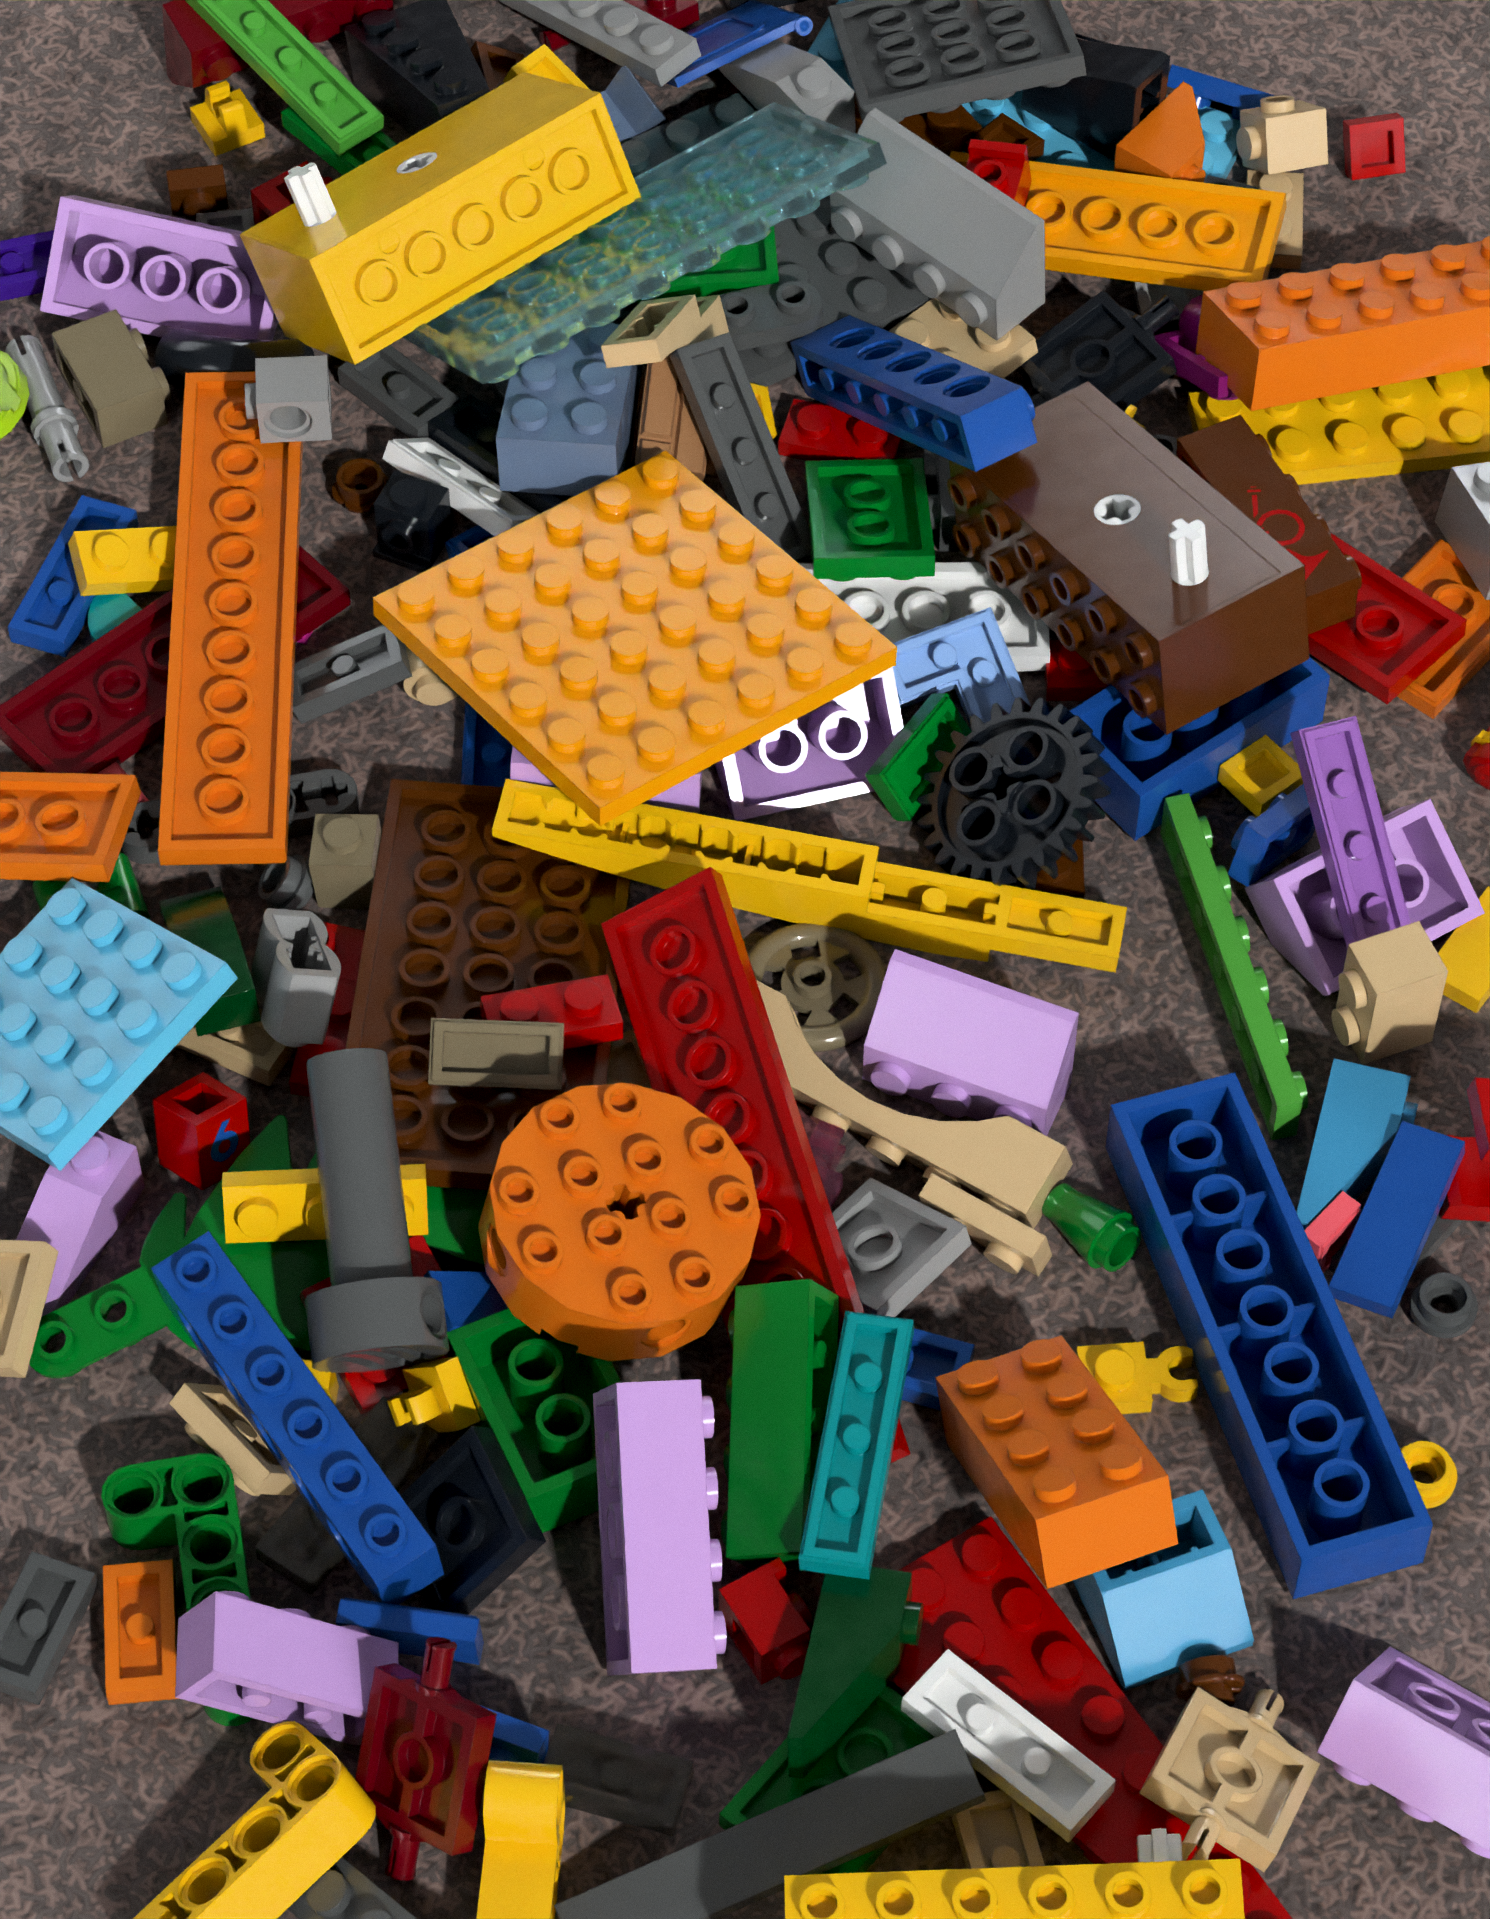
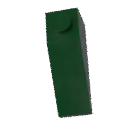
[787,1567,923,1779]

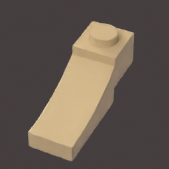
[601,294,729,368]

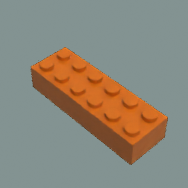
[1195,236,1490,411]

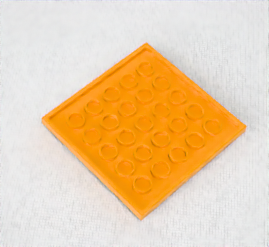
[373,450,897,826]

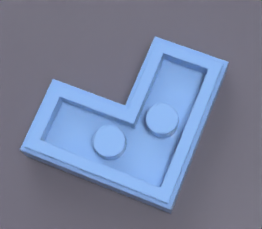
[893,607,1031,730]

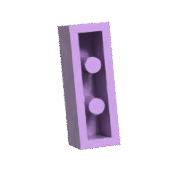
[175,1591,399,1745]

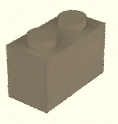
[52,309,171,448]

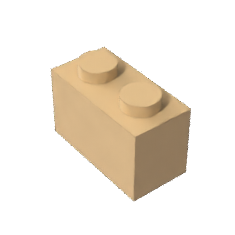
[1331,921,1448,1065]

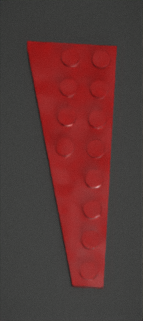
[889,1516,1292,1919]

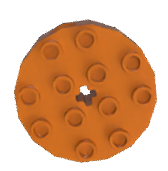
[478,1082,761,1361]

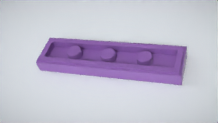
[1290,716,1411,949]

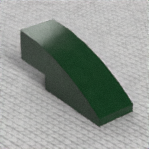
[159,886,261,1037]

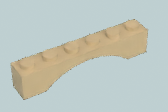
[756,980,1073,1229]

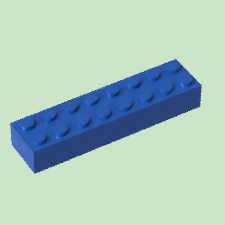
[1105,1072,1433,1599]

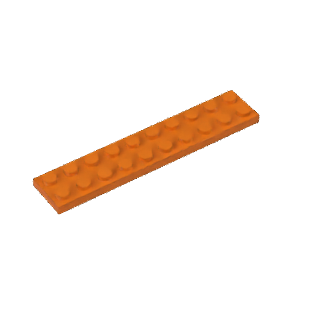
[158,372,303,865]

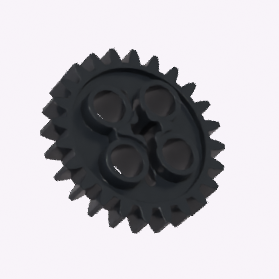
[918,697,1111,890]

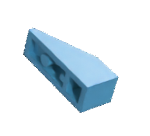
[1297,1058,1418,1230]

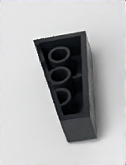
[344,0,490,136]

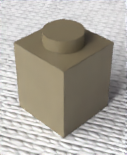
[308,814,382,910]

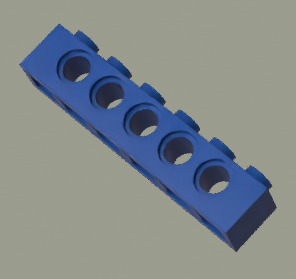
[790,315,1037,472]
[151,1231,444,1605]

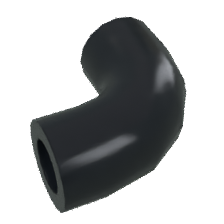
[155,328,315,388]

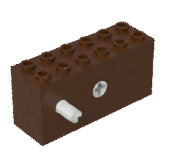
[947,381,1309,735]

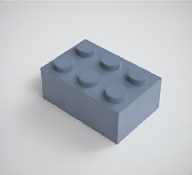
[496,318,642,496]

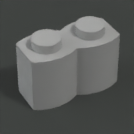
[251,908,341,1047]

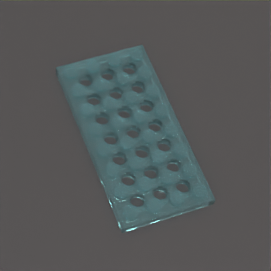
[402,102,887,384]

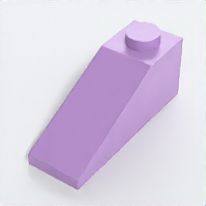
[16,1130,145,1317]

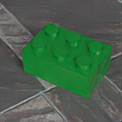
[447,1308,622,1533]

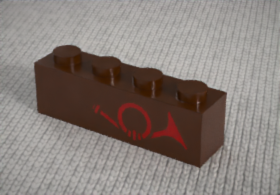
[1176,415,1362,635]

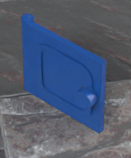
[666,0,813,88]

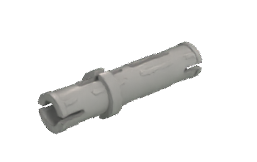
[5,335,90,482]

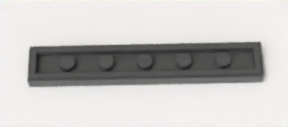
[554,1729,986,1919]

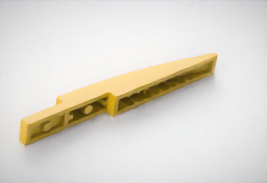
[492,779,1127,973]

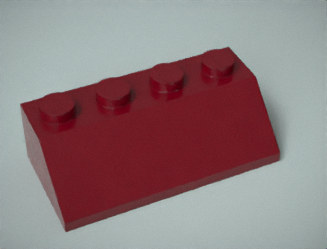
[162,0,393,88]

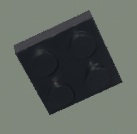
[400,1426,546,1615]

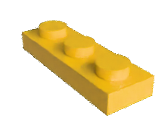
[222,1164,428,1244]

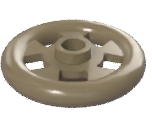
[748,923,886,1052]

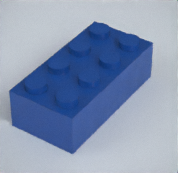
[1070,656,1330,841]

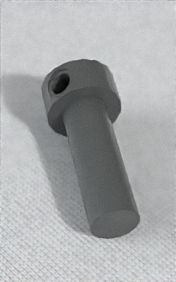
[305,1048,449,1373]

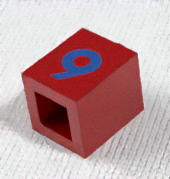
[153,1072,250,1190]

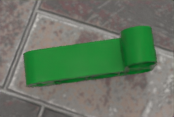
[101,1453,253,1726]

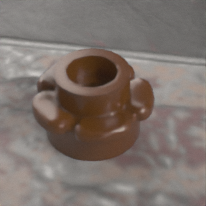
[332,458,388,513]
[1175,1655,1245,1707]

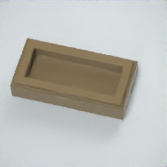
[428,1018,565,1090]

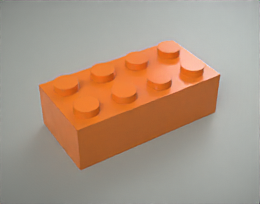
[935,1335,1178,1589]

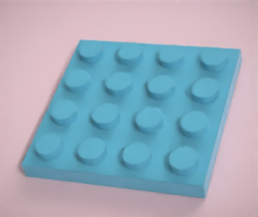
[0,878,238,1171]

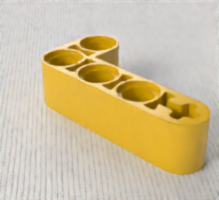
[133,1721,376,1919]
[476,1760,565,1919]

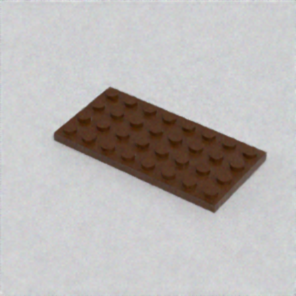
[345,779,631,1191]

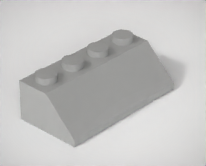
[829,108,1045,340]

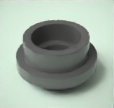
[258,855,314,910]
[1410,1272,1478,1338]

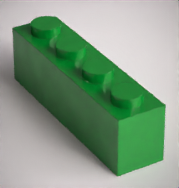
[721,1279,839,1570]

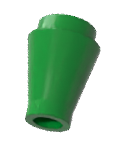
[1042,1183,1141,1272]

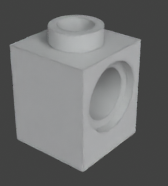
[245,355,332,443]

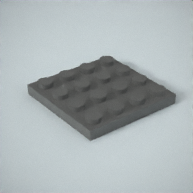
[828,0,1087,123]

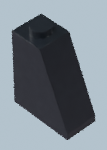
[1021,39,1170,161]

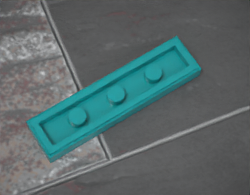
[798,1311,914,1580]

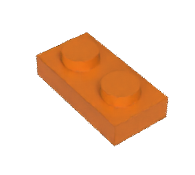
[103,1559,179,1705]

